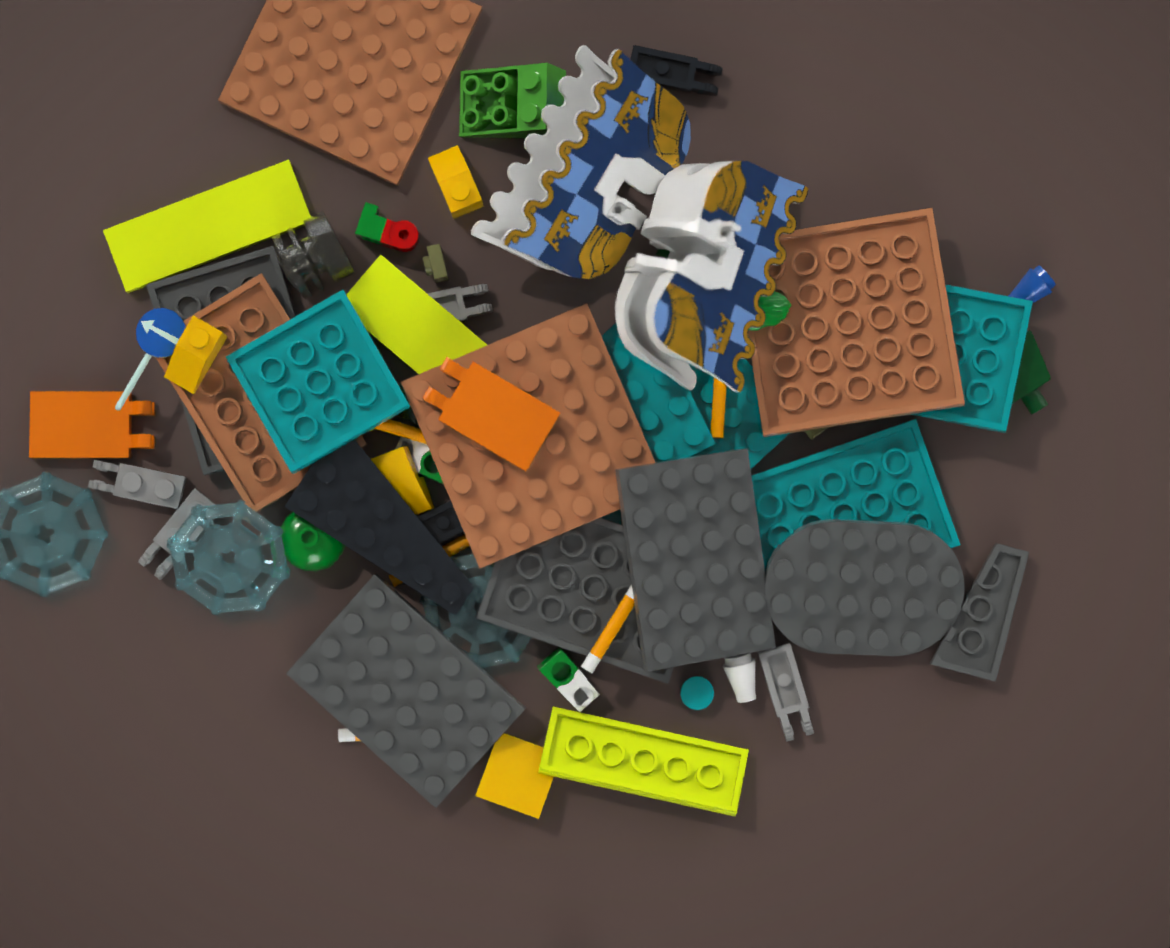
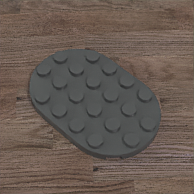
[765,519,964,656]

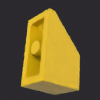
[428,145,484,219]
[164,315,228,394]

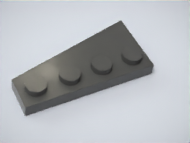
[929,543,1029,682]

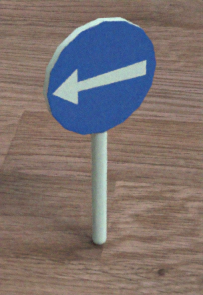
[115,308,186,411]

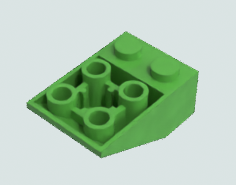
[459,63,566,138]

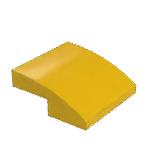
[371,446,434,515]
[476,733,554,819]

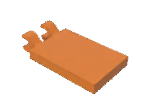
[423,357,561,472]
[29,391,155,459]

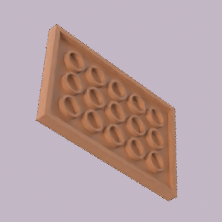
[156,273,368,515]

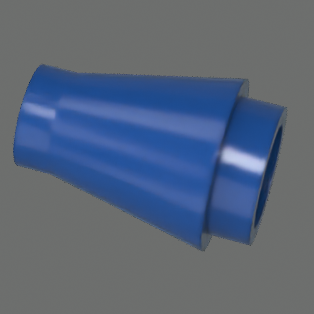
[1008,265,1056,303]

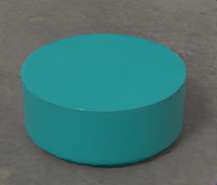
[680,676,714,710]

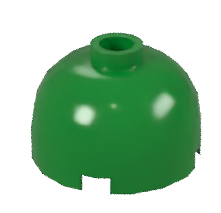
[279,512,345,572]

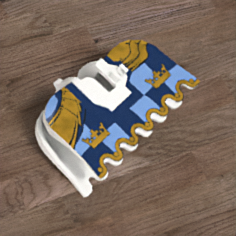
[471,45,691,279]
[615,161,808,392]

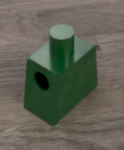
[1012,330,1051,415]

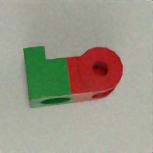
[355,202,419,252]

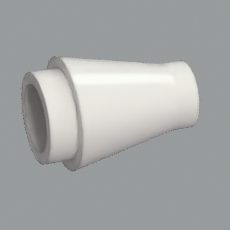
[723,653,757,703]

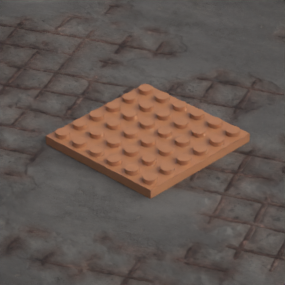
[218,0,483,186]
[748,208,965,437]
[401,303,655,569]

